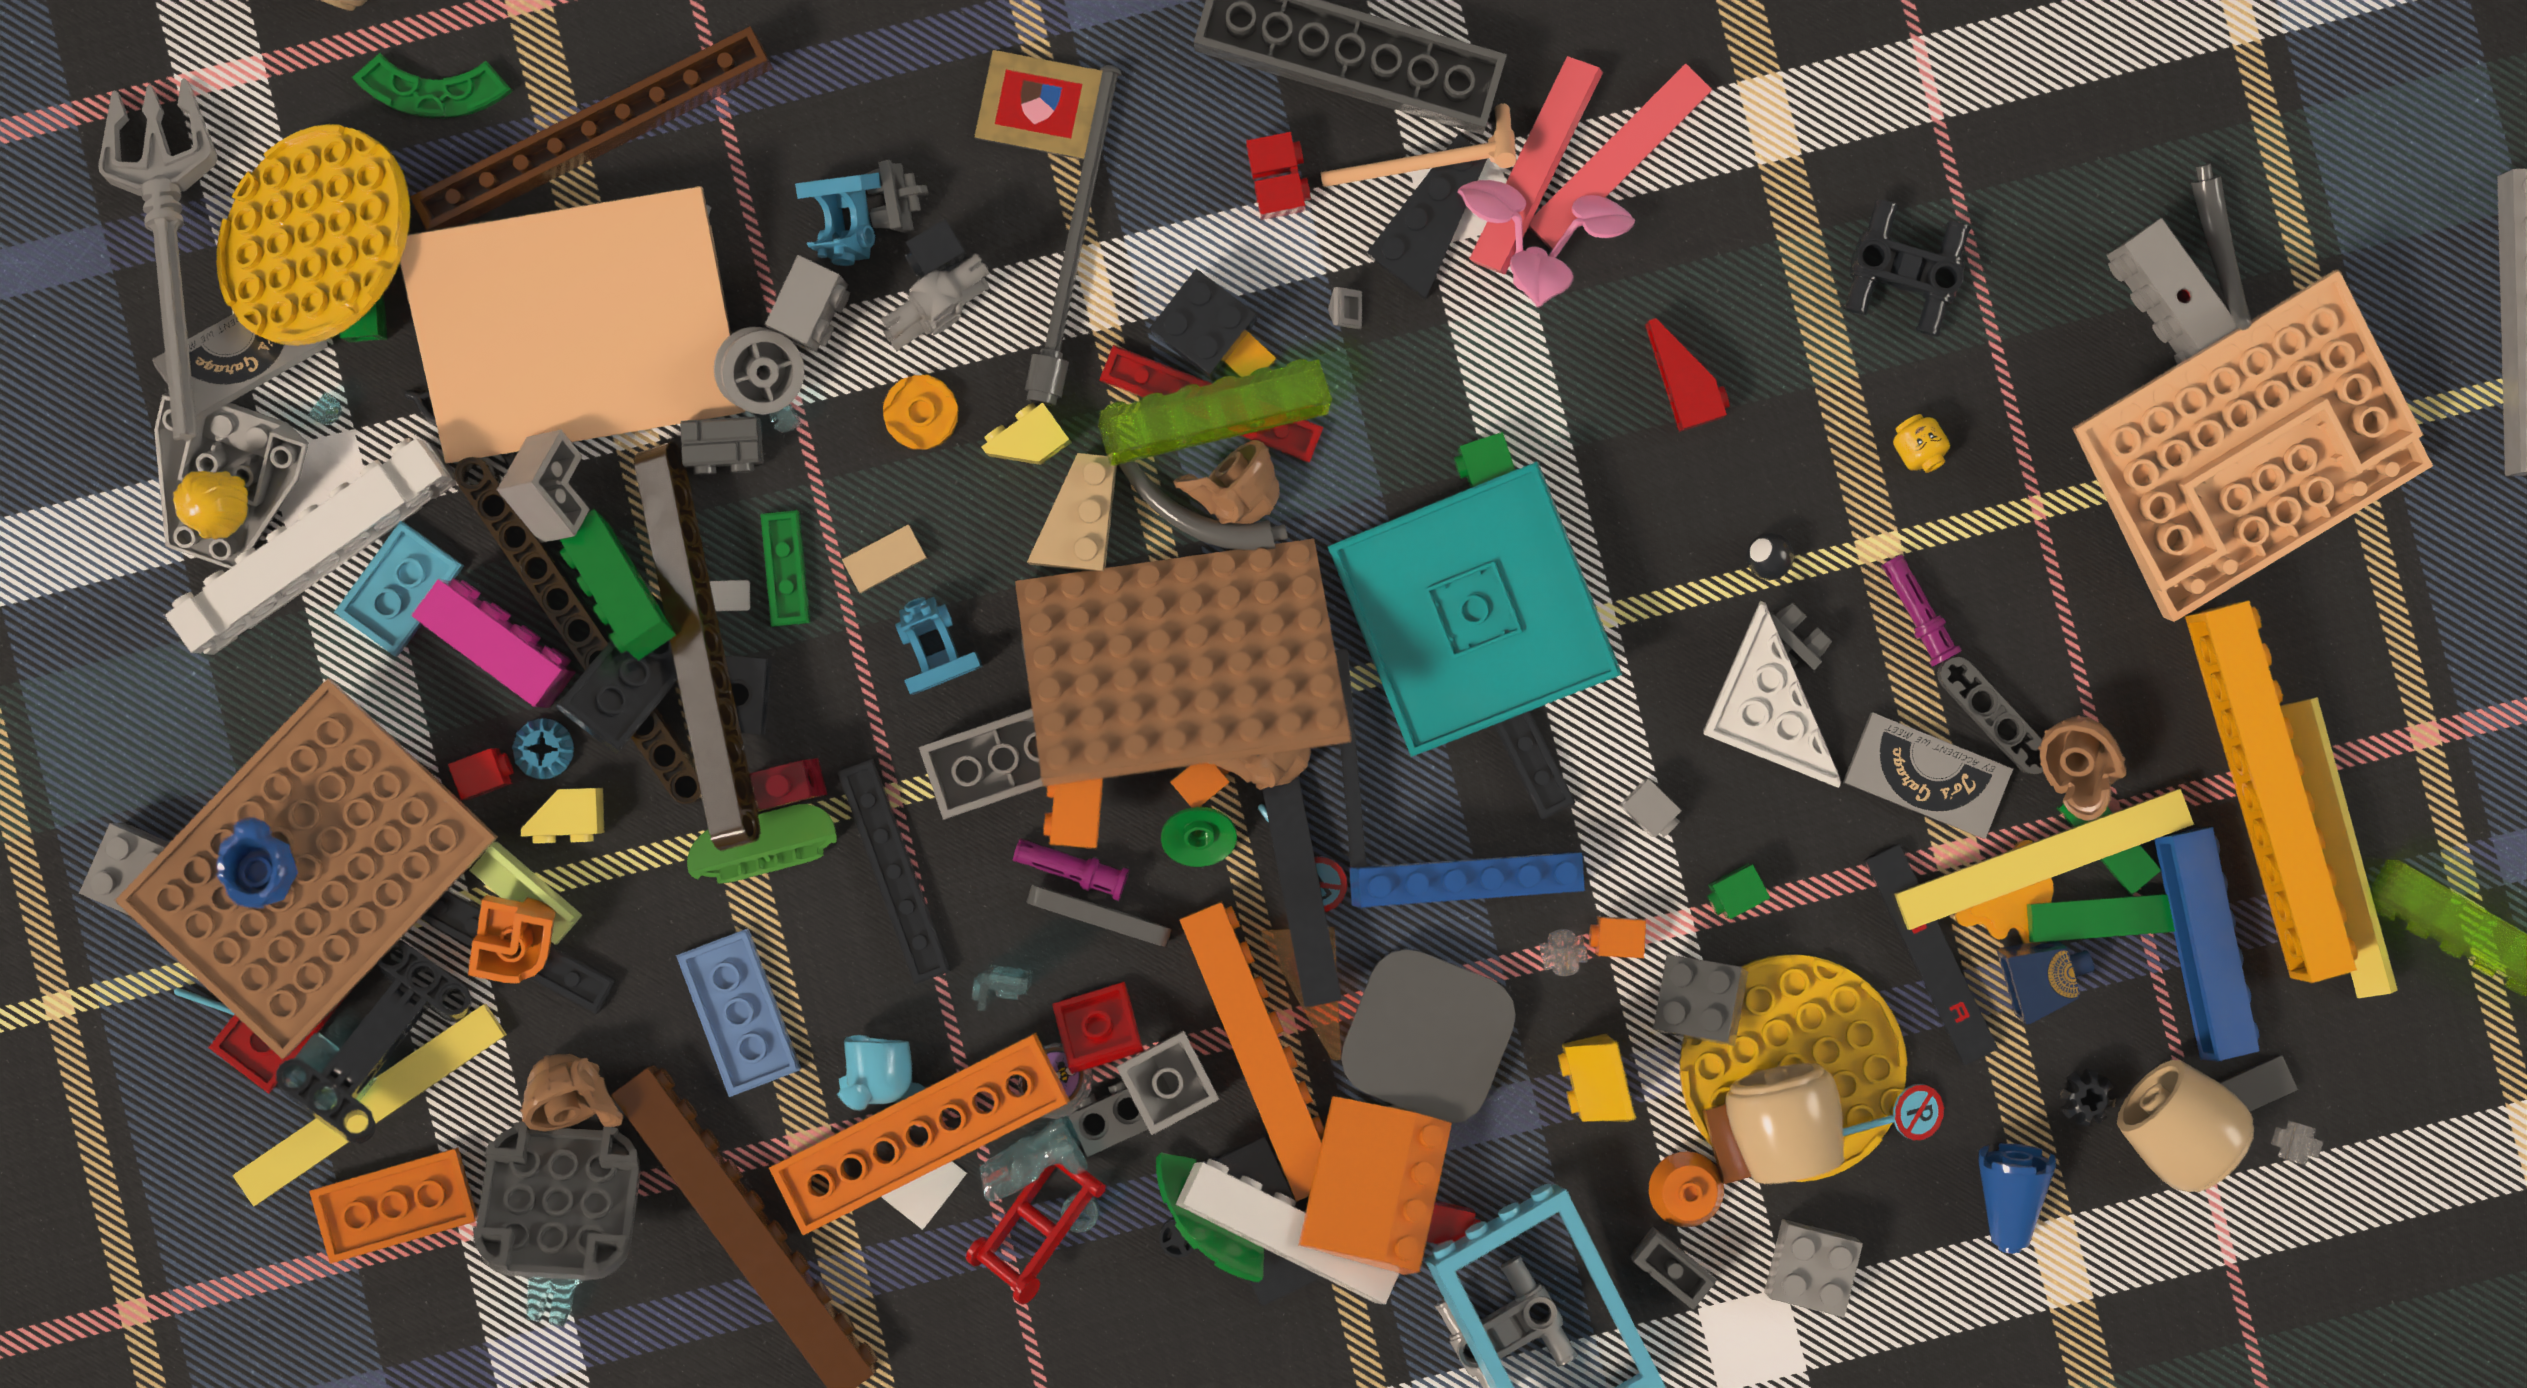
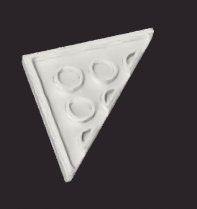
[1704,601,1841,788]

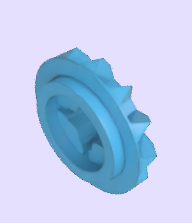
[512,719,574,779]

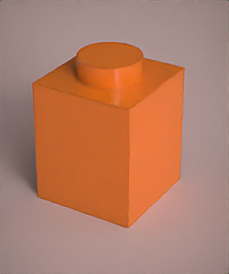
[1171,763,1231,808]
[1589,916,1646,958]

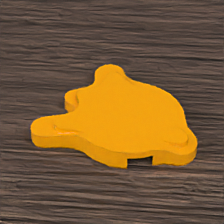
[1955,840,2054,944]

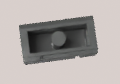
[680,416,764,475]
[1630,1227,1717,1310]

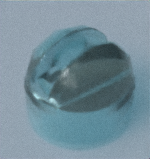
[308,391,342,425]
[769,403,802,433]

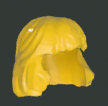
[173,471,248,540]

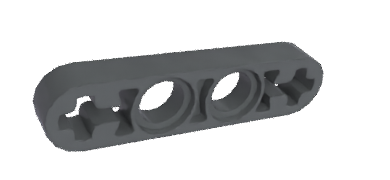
[1937,657,2044,774]
[1026,884,1172,947]

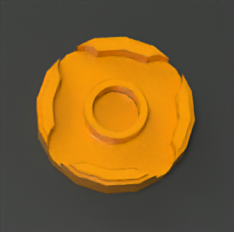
[883,375,958,450]

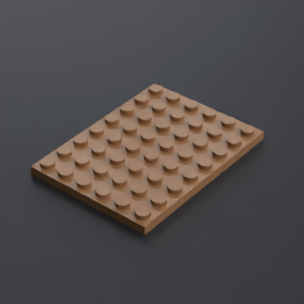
[1015,539,1350,786]
[114,679,498,1059]

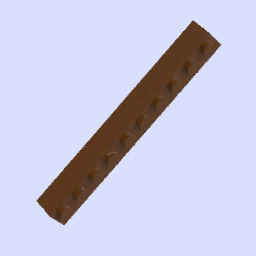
[410,26,773,232]
[611,1065,878,1388]

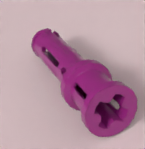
[1881,554,1962,667]
[1013,838,1129,901]

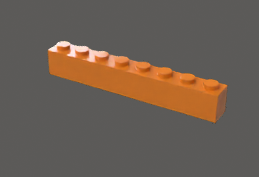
[1180,901,1325,1201]

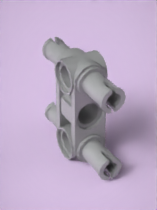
[880,254,990,352]
[1434,1255,1578,1388]

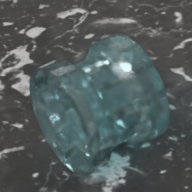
[1061,1191,1100,1233]

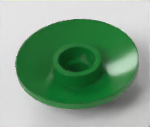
[1161,807,1237,867]

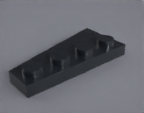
[1366,134,1488,300]

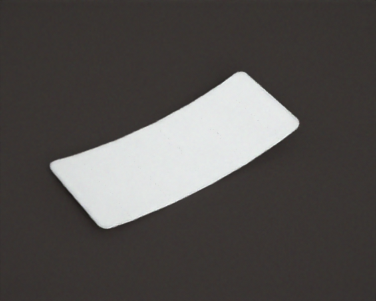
[710,580,750,611]

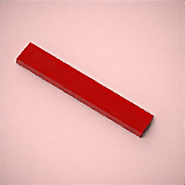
[1099,345,1323,463]

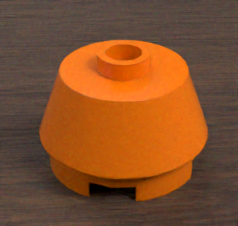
[1649,1151,1724,1227]

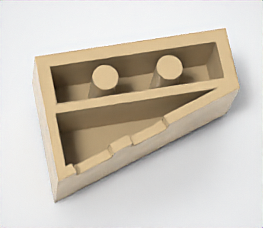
[1027,453,1117,572]

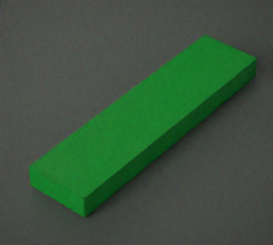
[2027,894,2175,942]

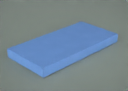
[676,928,801,1097]

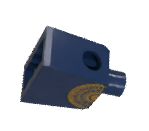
[1996,941,2094,1025]

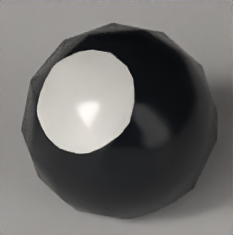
[1746,532,1794,581]

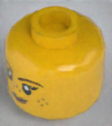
[1893,414,1950,473]

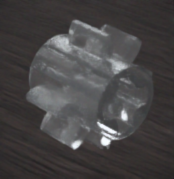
[1540,929,1588,976]
[2271,1120,2323,1165]

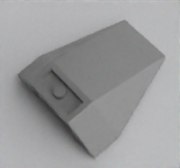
[154,393,309,569]

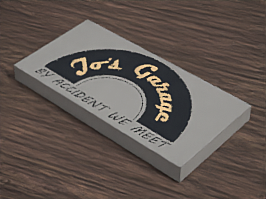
[152,313,328,422]
[1843,713,2013,839]

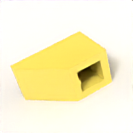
[982,403,1071,465]
[521,788,604,843]

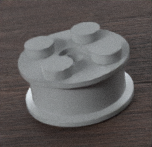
[714,327,804,414]

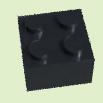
[1150,268,1257,380]

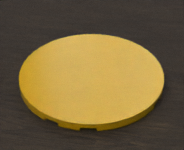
[216,124,410,346]
[1679,955,1907,1182]

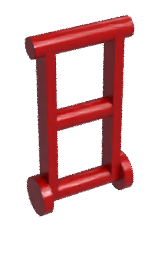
[966,1144,1106,1305]

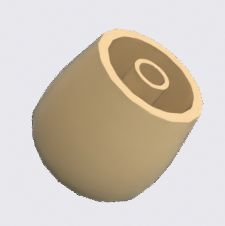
[2117,1060,2254,1192]
[1725,1063,1844,1184]

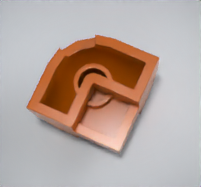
[468,895,555,983]

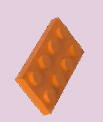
[309,1147,478,1264]

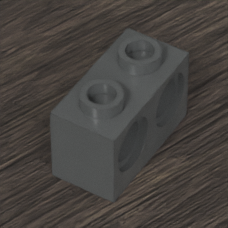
[1068,1080,1148,1157]

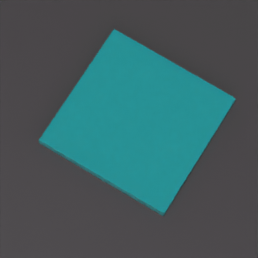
[1328,462,1623,757]

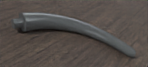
[2191,163,2252,330]
[1112,442,1288,550]

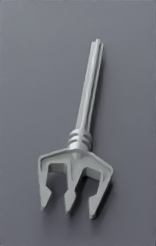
[98,78,217,441]

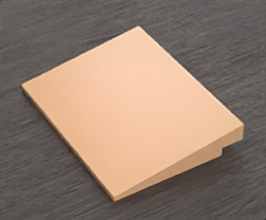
[400,187,746,464]
[2073,270,2433,622]

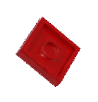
[1052,982,1144,1074]

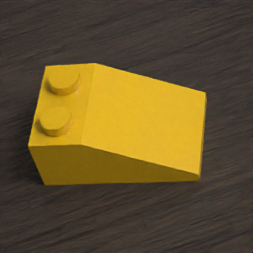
[1558,1034,1635,1121]

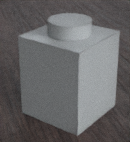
[1619,779,1681,838]

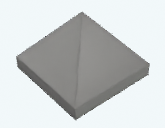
[1328,287,1362,329]

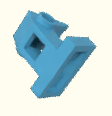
[795,173,881,266]
[895,597,983,695]

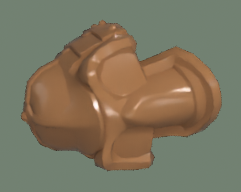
[1173,440,1280,524]
[2038,715,2126,820]
[1208,748,1311,790]
[520,1054,623,1132]

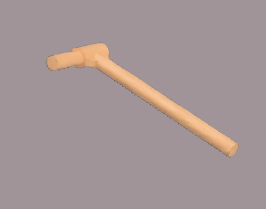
[1321,104,1516,187]

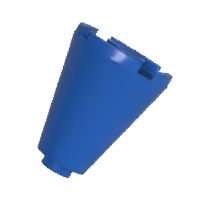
[1978,1143,2056,1254]

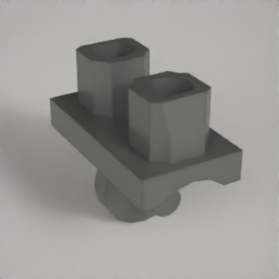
[866,160,929,233]
[1770,602,1832,670]

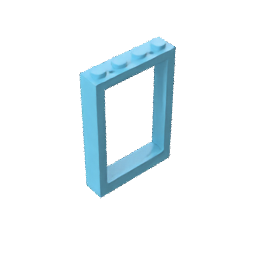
[1424,1184,1666,1388]

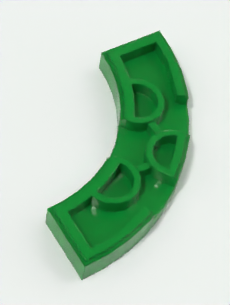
[351,53,513,118]
[1156,1153,1264,1282]

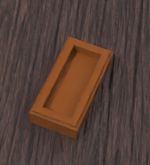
[1702,1103,1751,1184]

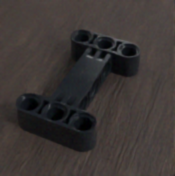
[276,939,472,1144]

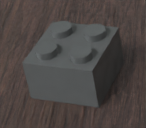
[1653,954,1748,1046]

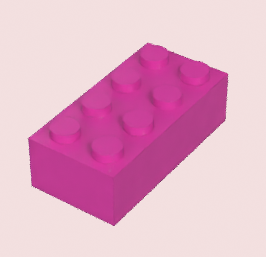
[411,578,576,708]

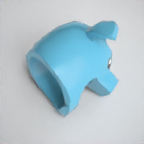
[838,1035,925,1111]

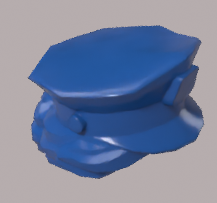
[217,817,298,908]

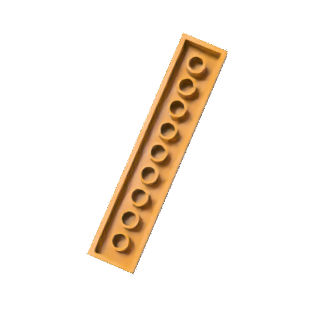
[2185,601,2358,983]

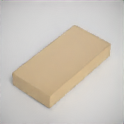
[842,524,927,593]

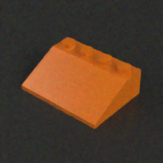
[1298,1096,1452,1275]

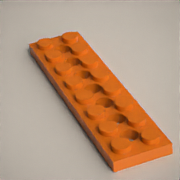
[769,1033,1070,1235]

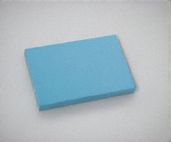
[334,521,464,657]

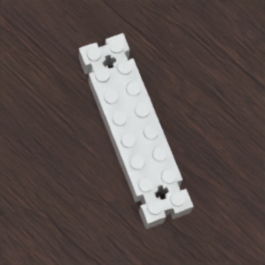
[165,438,457,655]

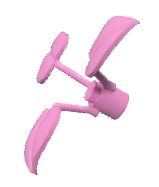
[1457,180,1635,307]

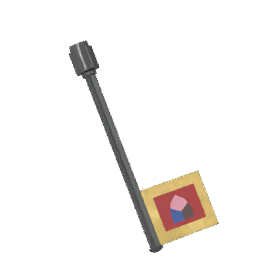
[974,50,1122,406]

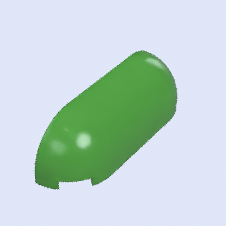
[687,804,837,884]

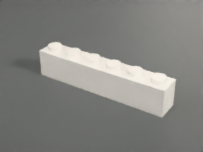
[1176,1159,1399,1304]

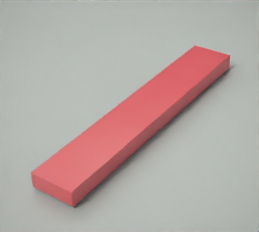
[1469,56,1603,275]
[1528,64,1712,250]

